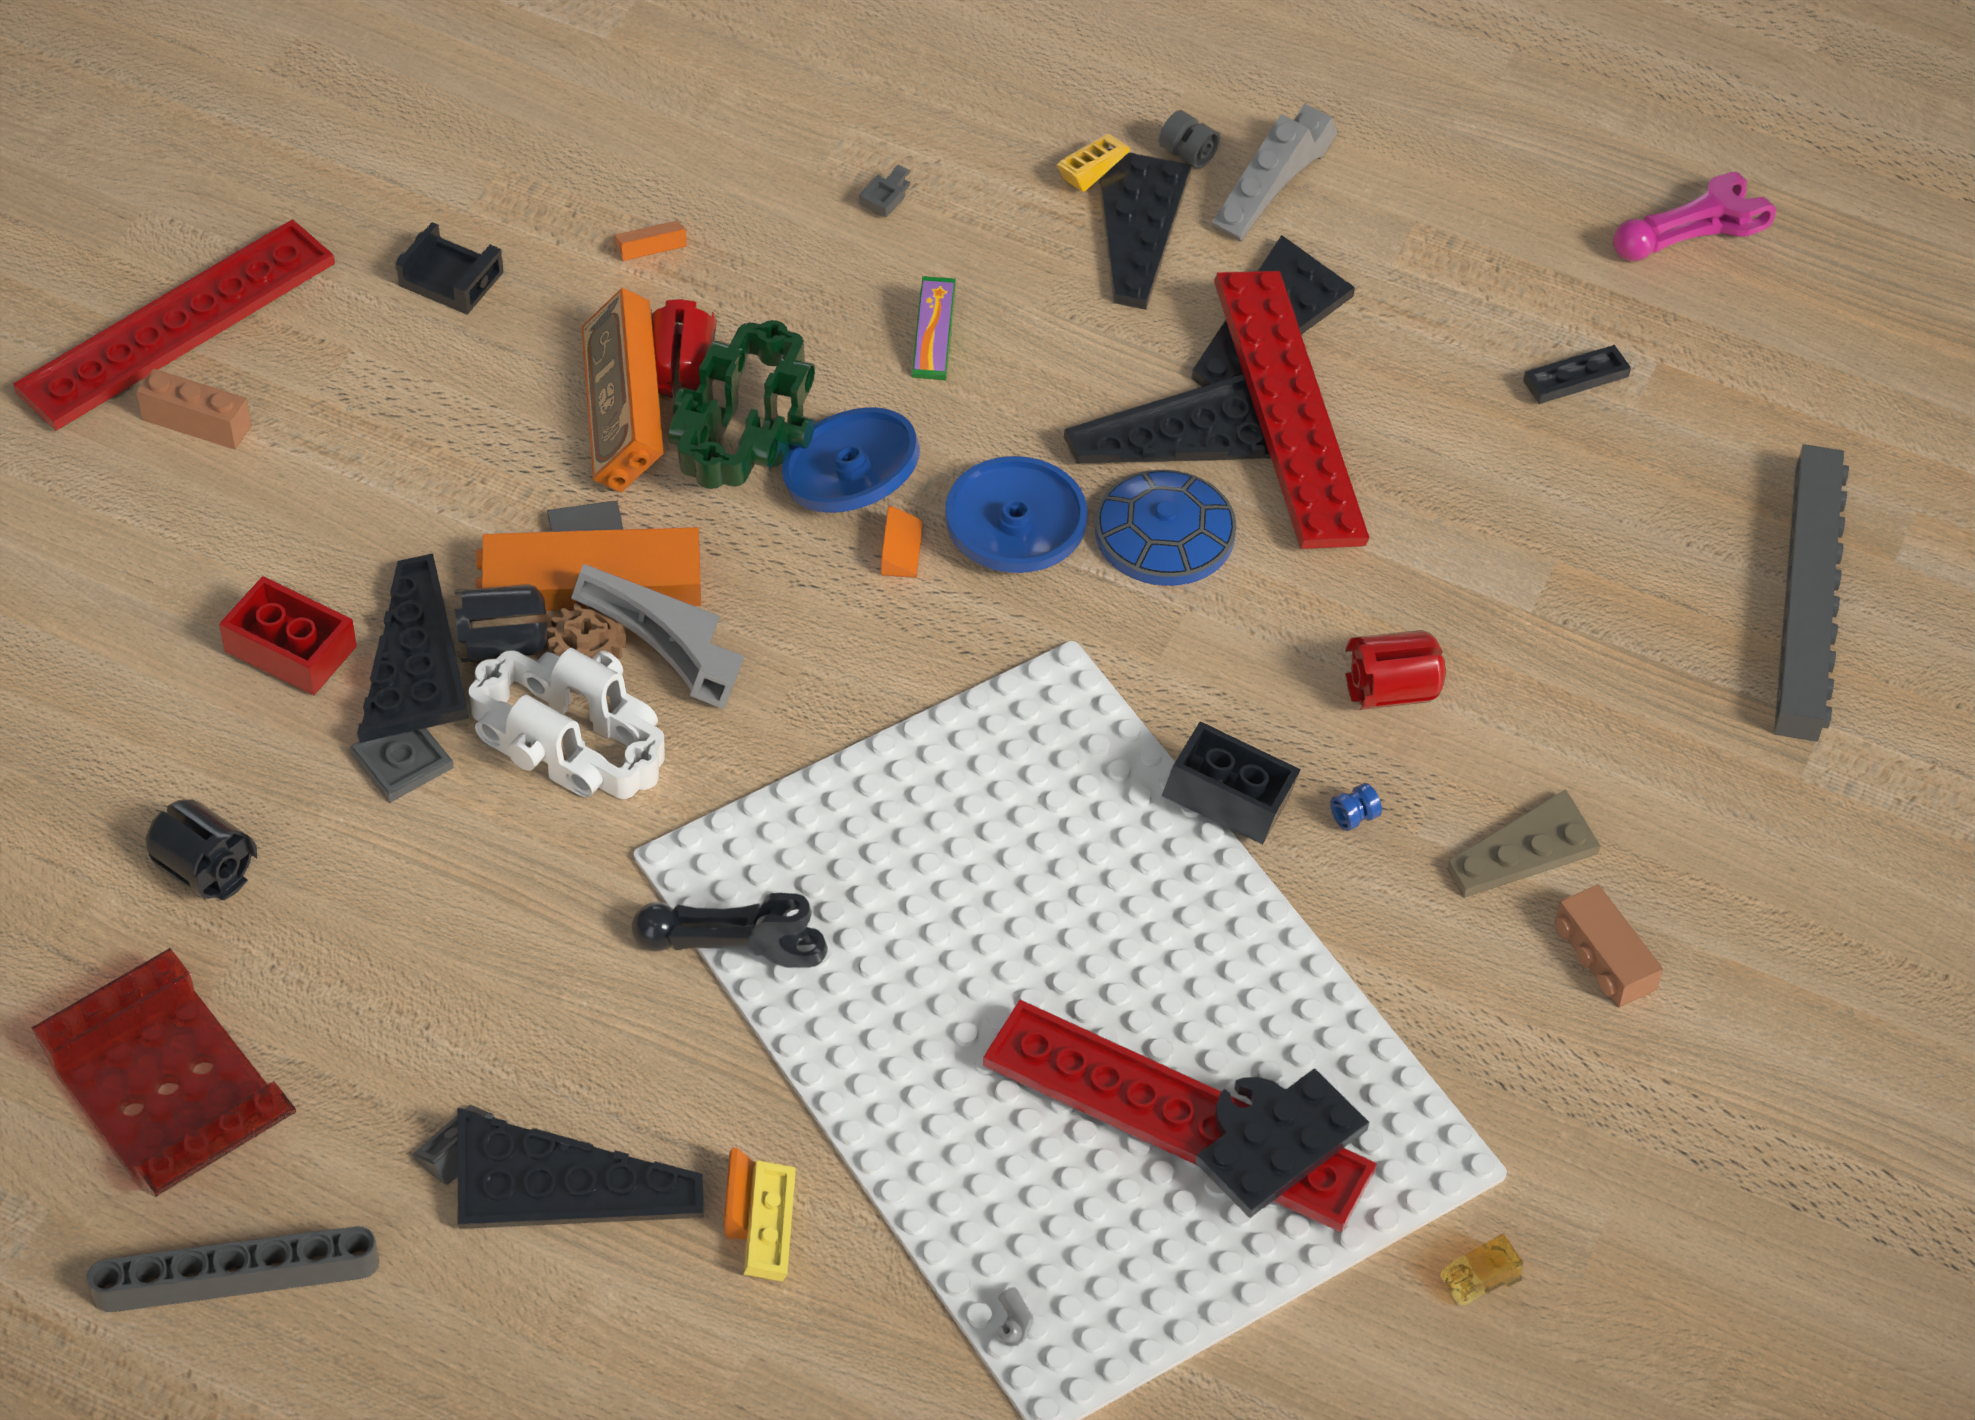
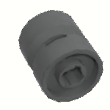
[1159,110,1220,169]

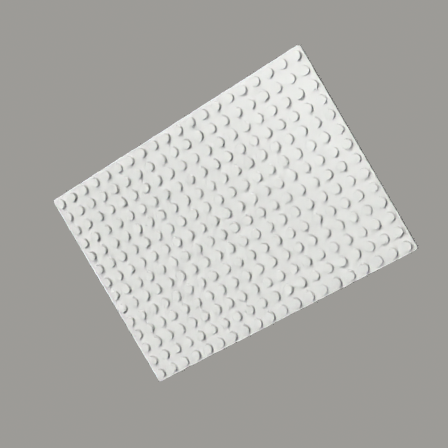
[634,641,1507,1420]

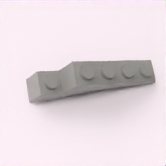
[1212,104,1338,242]
[571,564,744,709]

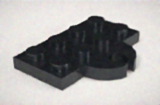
[1195,1068,1369,1218]

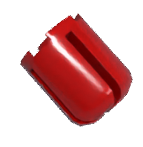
[651,299,717,398]
[1345,630,1446,710]

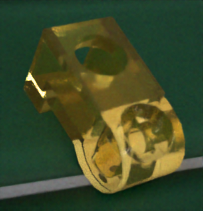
[1440,1233,1523,1306]

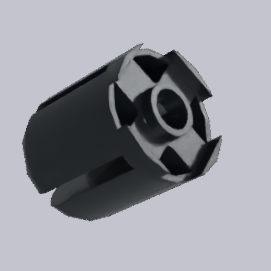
[454,584,548,663]
[146,800,257,901]

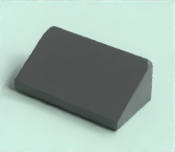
[412,1105,495,1185]

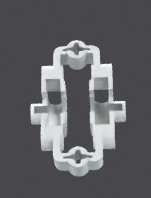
[469,648,665,799]

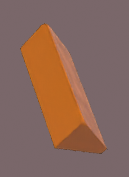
[614,221,687,261]
[881,506,923,578]
[724,1147,755,1239]

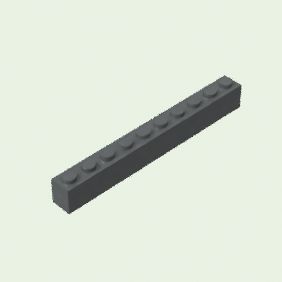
[1774,444,1849,742]

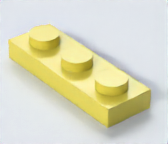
[744,1160,796,1282]

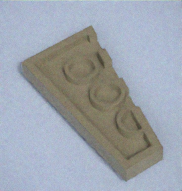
[1447,789,1600,898]

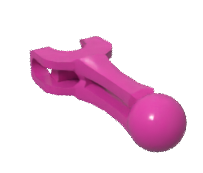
[1613,172,1776,261]

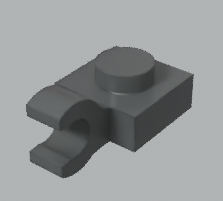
[859,165,910,218]

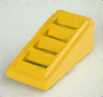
[1056,133,1130,193]

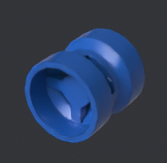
[1330,783,1382,831]

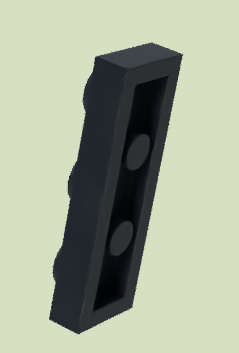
[1523,345,1631,404]

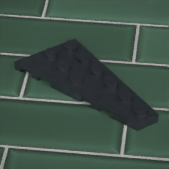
[1098,148,1191,310]
[1192,235,1355,387]
[1064,374,1271,464]
[357,553,469,743]
[457,1108,704,1229]

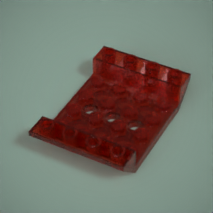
[31,948,296,1197]

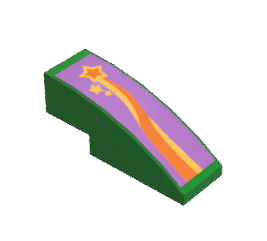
[912,276,956,381]

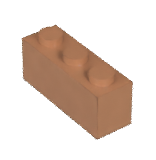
[136,368,252,450]
[1555,884,1663,1008]

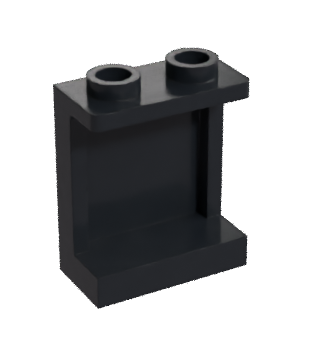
[396,222,504,315]

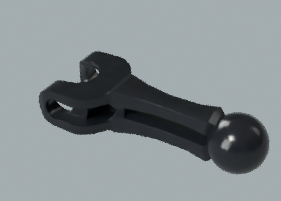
[632,893,828,968]

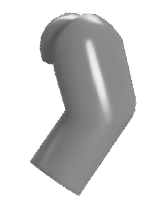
[998,1287,1033,1346]

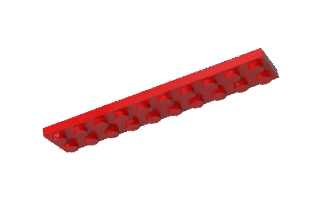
[13,219,335,431]
[1214,271,1370,549]
[983,999,1377,1233]

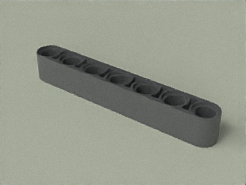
[86,1226,380,1312]

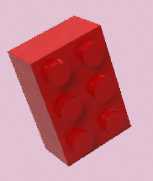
[219,576,357,696]

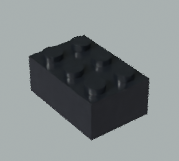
[1162,721,1301,845]

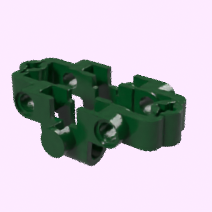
[668,320,815,489]

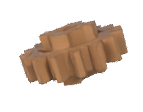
[547,603,626,659]

